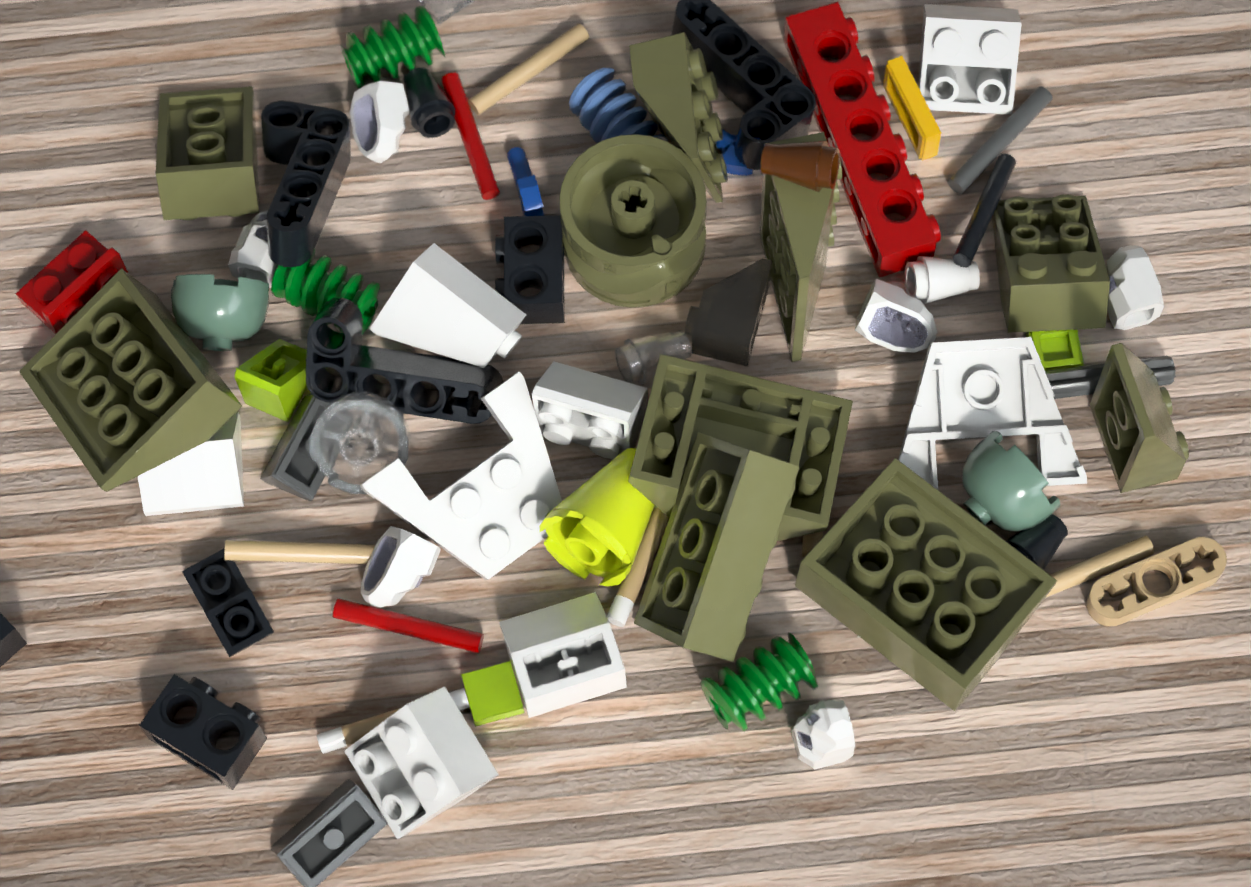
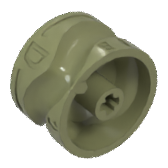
[559,134,707,308]

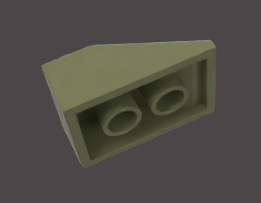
[156,86,259,221]
[1090,343,1189,493]

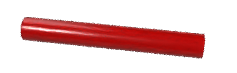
[441,72,500,200]
[333,598,484,653]

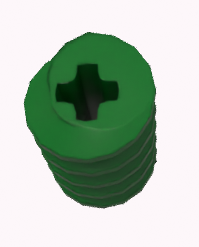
[341,5,445,90]
[271,249,380,335]
[700,633,818,732]

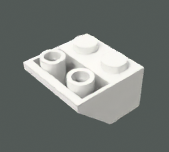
[919,4,1021,115]
[532,361,648,459]
[499,592,626,718]
[344,686,499,840]

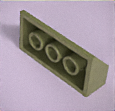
[634,432,800,662]

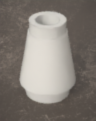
[904,256,980,304]

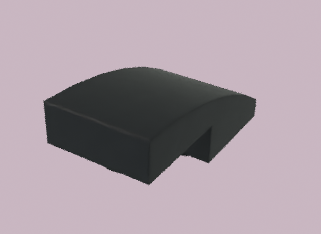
[182,548,274,657]

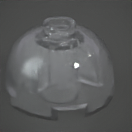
[310,392,411,494]

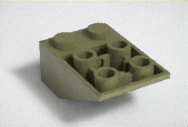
[629,32,728,203]
[992,194,1110,333]

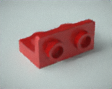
[15,230,128,334]

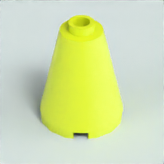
[539,448,654,587]

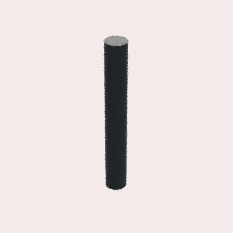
[953,154,1016,267]

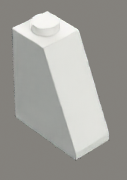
[370,243,526,368]

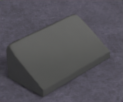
[260,394,356,501]
[270,780,388,887]

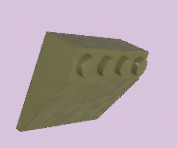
[760,132,842,362]
[19,269,242,492]
[795,458,1057,711]

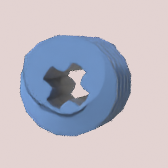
[569,68,668,143]

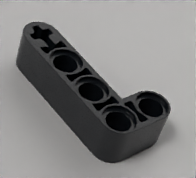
[671,0,816,170]
[261,101,351,267]
[306,298,503,424]

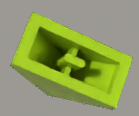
[234,338,307,422]

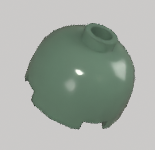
[171,274,269,351]
[962,431,1060,532]

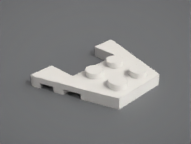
[898,337,1087,490]
[360,371,562,580]

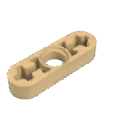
[1086,537,1227,627]

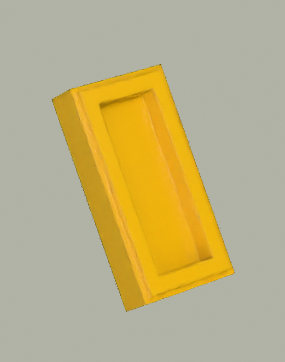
[883,56,941,161]

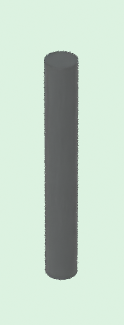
[948,86,1053,194]

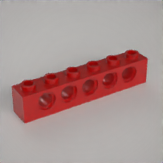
[784,2,941,278]

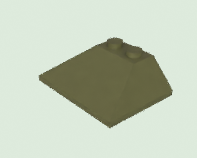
[628,354,853,541]

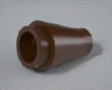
[761,141,840,192]

